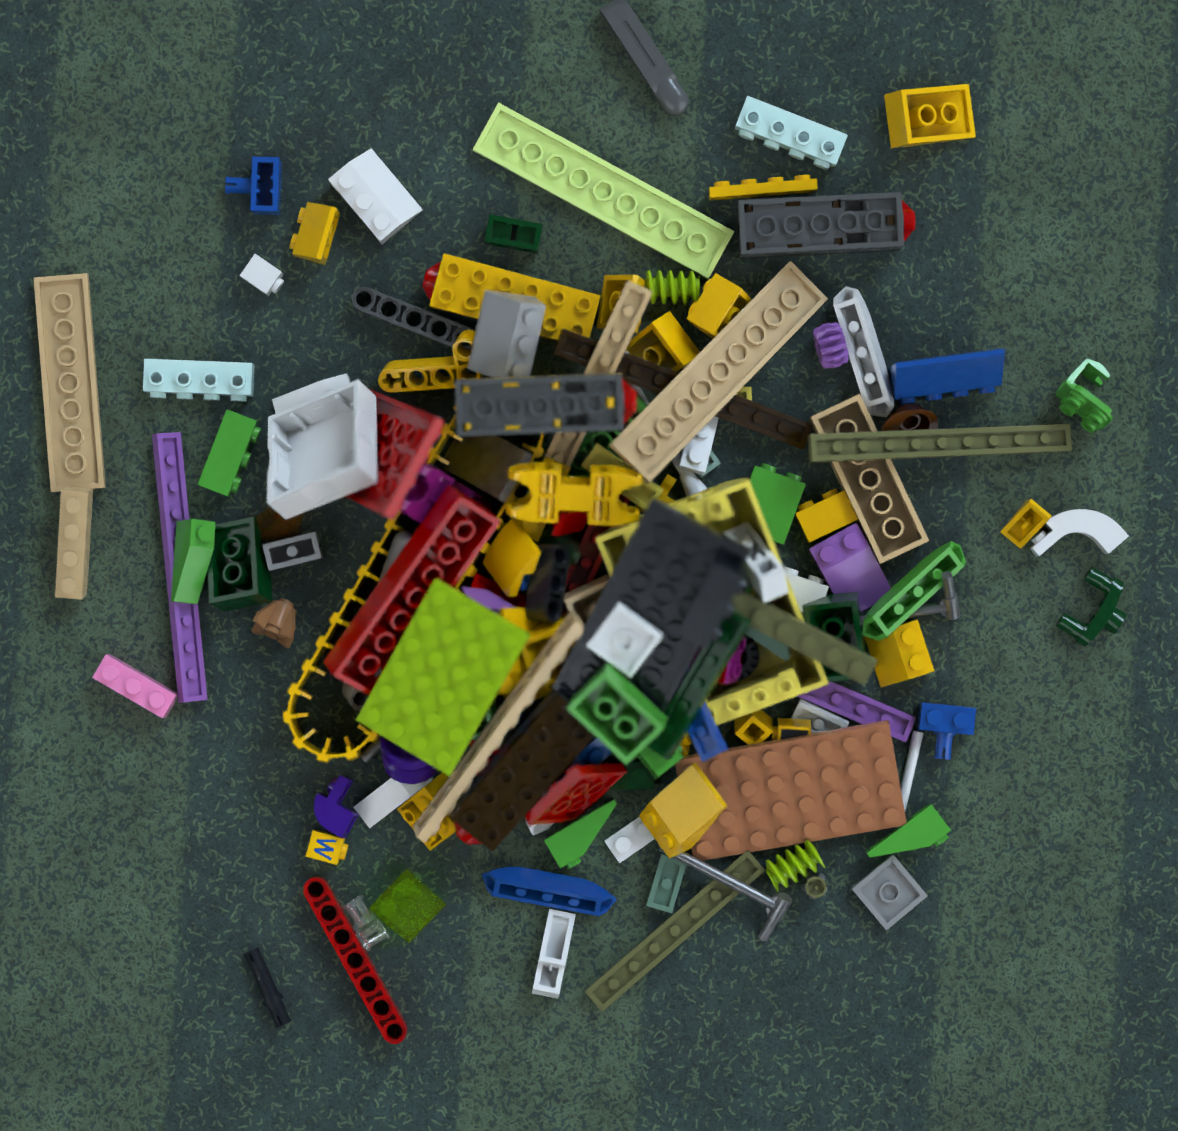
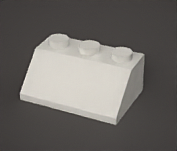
[328,149,423,244]

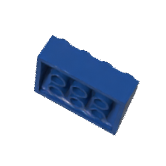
[888,349,1005,405]

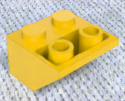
[397,772,455,851]

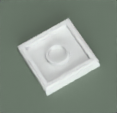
[586,602,664,678]

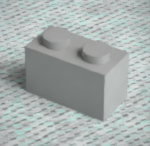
[262,532,323,571]

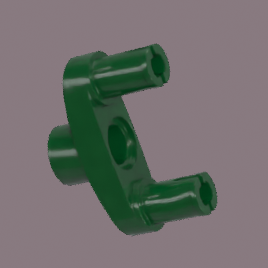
[1056,567,1127,647]

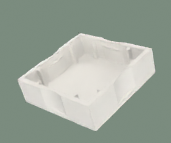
[267,380,377,519]

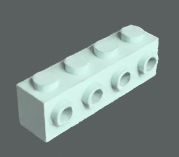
[735,96,848,170]
[143,359,255,402]

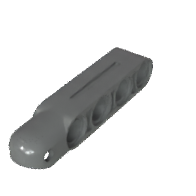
[599,0,689,116]

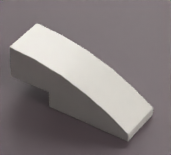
[532,909,576,999]

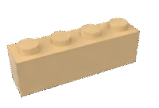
[55,486,93,599]

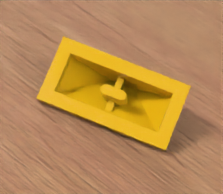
[1000,499,1052,549]

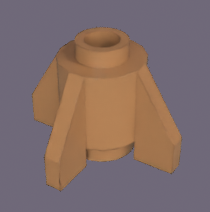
[251,598,297,648]

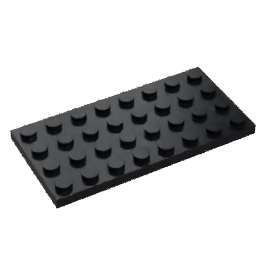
[552,497,751,713]

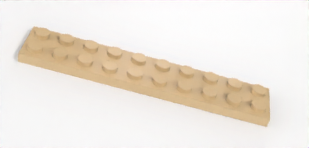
[609,261,828,484]

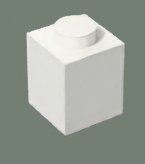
[240,254,284,296]

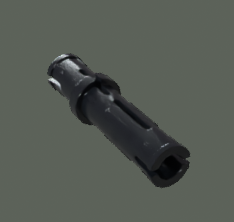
[243,947,292,1028]

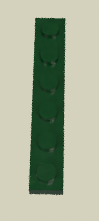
[647,609,752,760]

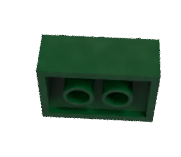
[802,591,866,682]

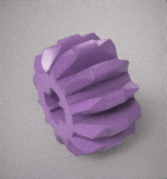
[813,322,849,369]

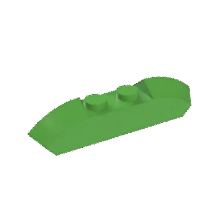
[862,541,966,641]

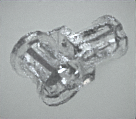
[342,894,391,952]

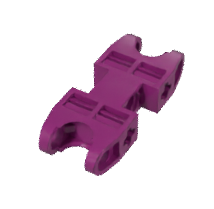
[400,463,492,523]

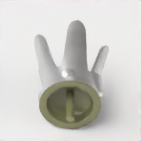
[800,872,827,899]

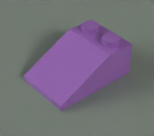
[807,523,891,612]

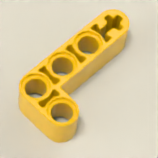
[378,330,483,393]

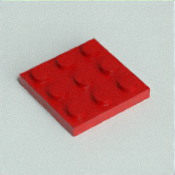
[524,762,628,825]

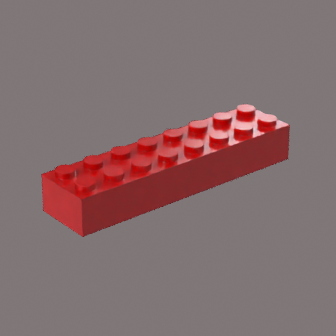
[323,484,501,696]

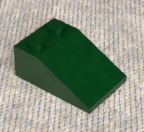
[208,517,273,612]

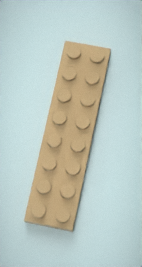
[34,273,106,492]

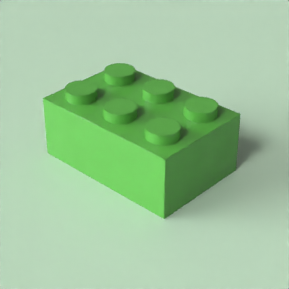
[566,662,668,765]

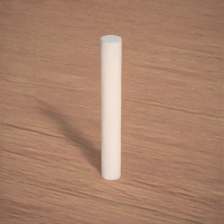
[900,731,923,812]

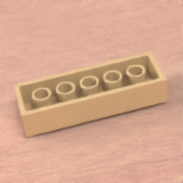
[809,394,929,564]

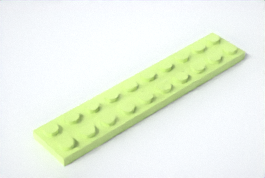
[473,102,734,279]

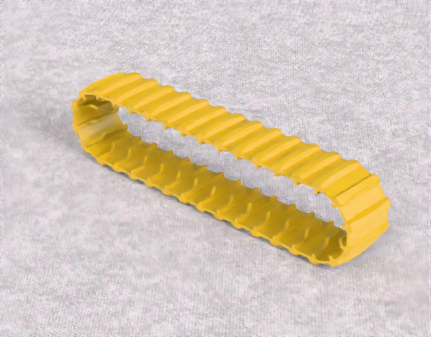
[282,403,548,763]

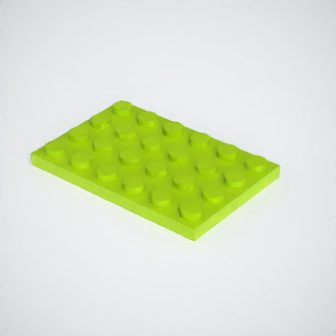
[356,578,531,776]

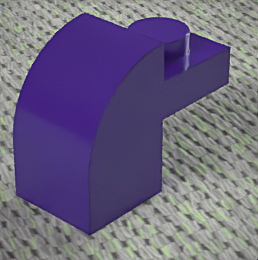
[314,775,360,838]

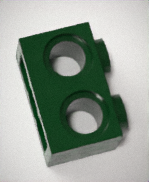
[485,214,543,254]

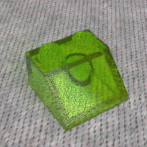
[369,867,447,943]

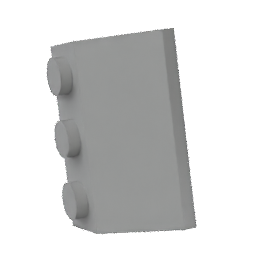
[467,290,546,378]

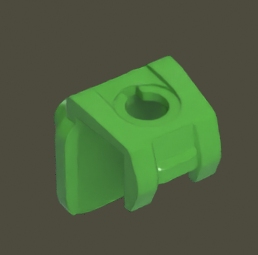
[1055,359,1113,433]

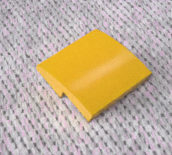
[483,519,541,597]

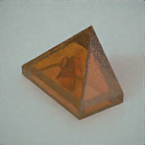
[255,507,304,540]

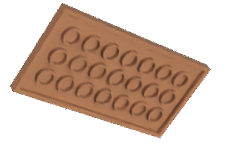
[675,720,907,861]

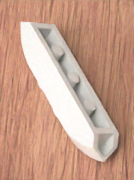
[833,286,894,418]

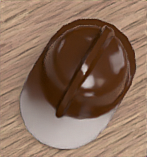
[881,403,938,431]

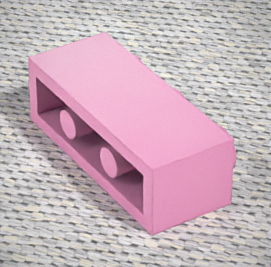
[92,654,178,718]

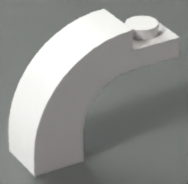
[1029,509,1129,557]

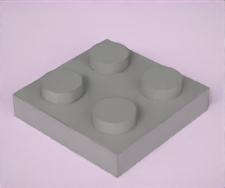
[851,854,928,931]

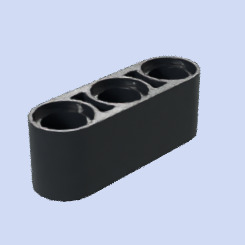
[525,544,570,622]

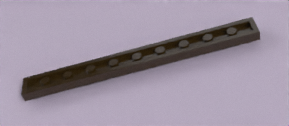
[552,328,813,450]

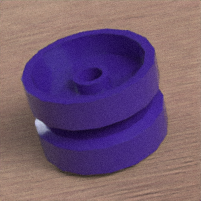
[380,736,438,784]

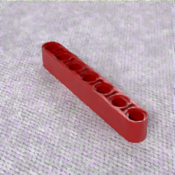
[303,876,408,1044]

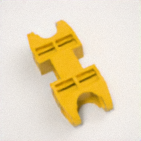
[505,462,643,526]

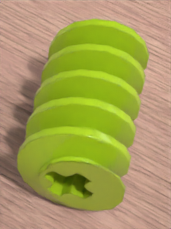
[645,270,700,305]
[765,840,825,893]

